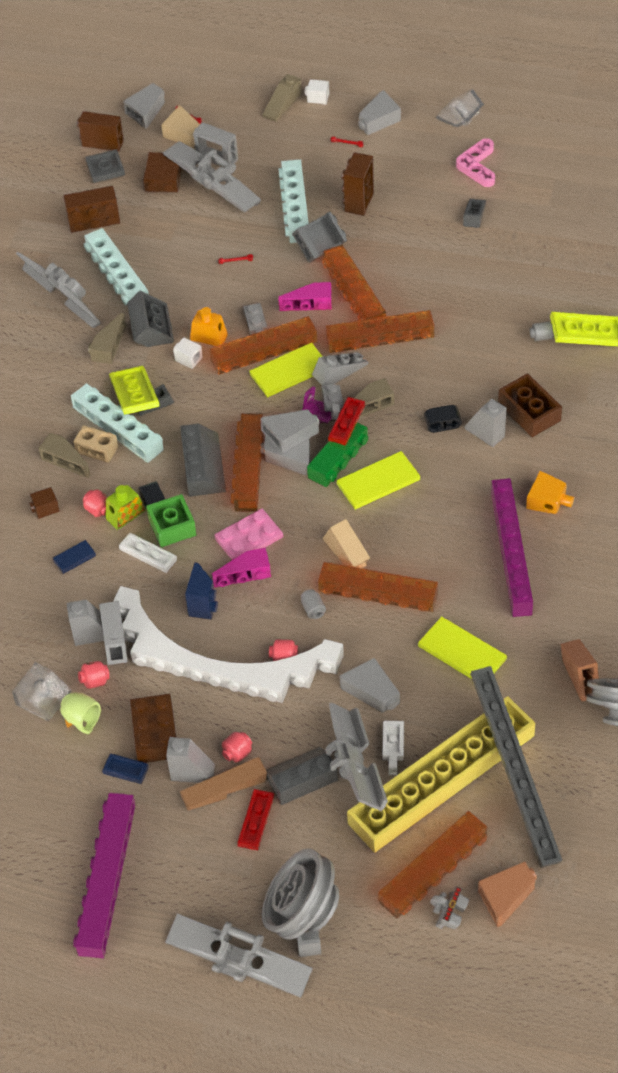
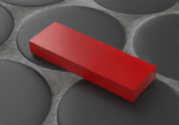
[328,397,365,445]
[237,789,275,851]

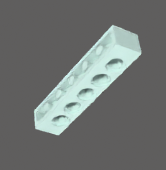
[278,159,309,243]
[84,228,149,305]
[71,383,164,463]

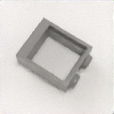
[193,122,238,167]

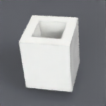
[305,79,329,104]
[173,338,203,369]

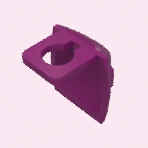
[302,386,333,424]

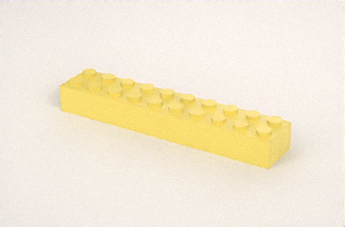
[347,696,535,853]

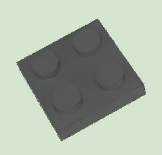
[85,149,125,183]

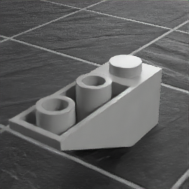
[312,352,369,385]
[99,601,128,665]

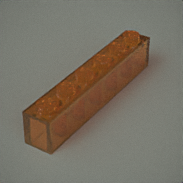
[322,244,386,331]
[326,310,434,353]
[209,316,317,375]
[231,413,263,512]
[318,562,438,612]
[378,811,487,919]

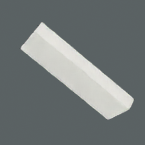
[119,533,177,573]

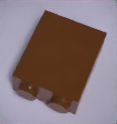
[77,111,124,152]
[143,152,182,193]

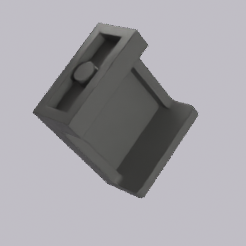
[292,211,347,263]

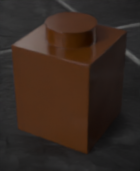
[29,487,60,519]

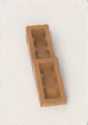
[180,757,267,811]

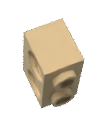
[73,425,118,463]

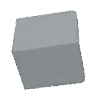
[297,931,321,957]

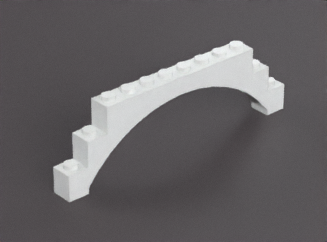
[113,586,344,703]

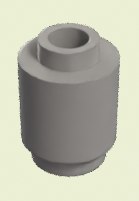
[530,321,554,341]
[301,589,326,619]

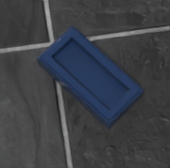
[53,540,96,574]
[102,753,149,784]

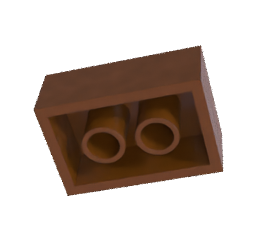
[342,152,374,216]
[63,185,120,233]
[498,373,562,438]
[130,693,177,763]

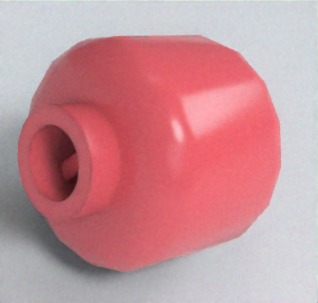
[83,489,108,517]
[269,639,298,661]
[78,661,109,689]
[222,732,252,762]

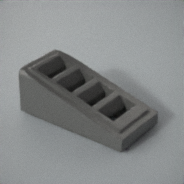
[463,199,486,228]
[138,384,174,416]

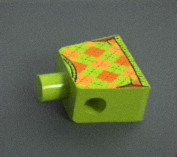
[106,485,146,530]

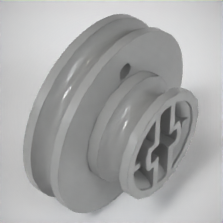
[586,678,618,726]
[262,849,339,940]

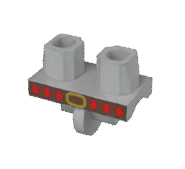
[430,886,469,929]

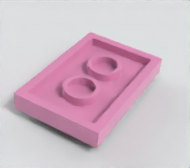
[214,508,283,560]

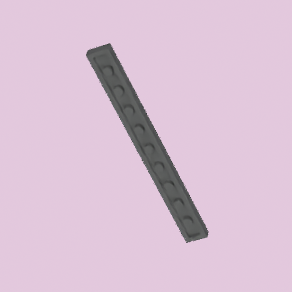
[470,666,562,868]

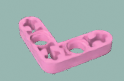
[456,139,495,187]

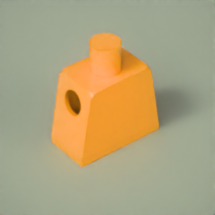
[190,307,228,347]
[526,471,574,514]

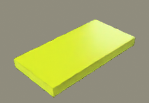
[550,312,618,346]
[250,343,323,398]
[109,365,160,415]
[337,451,420,510]
[418,616,507,679]

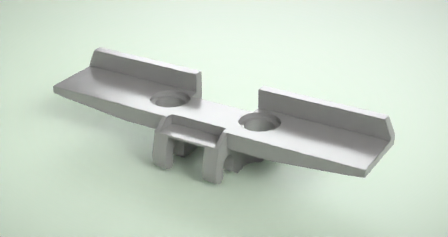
[163,141,261,213]
[16,251,101,328]
[325,703,388,811]
[165,914,313,998]

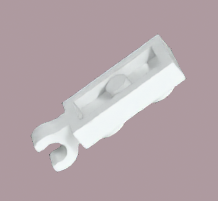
[383,721,404,775]

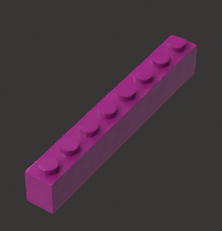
[491,478,533,617]
[73,793,136,959]

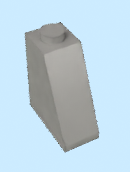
[123,83,165,129]
[358,90,401,135]
[465,399,506,447]
[260,409,319,453]
[261,436,310,475]
[67,600,104,646]
[340,658,400,713]
[166,737,215,783]

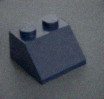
[185,562,218,620]

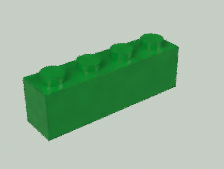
[307,422,369,487]

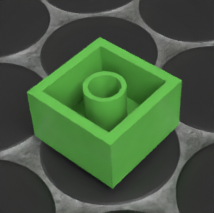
[146,494,197,547]

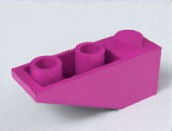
[279,282,332,311]
[212,547,271,588]

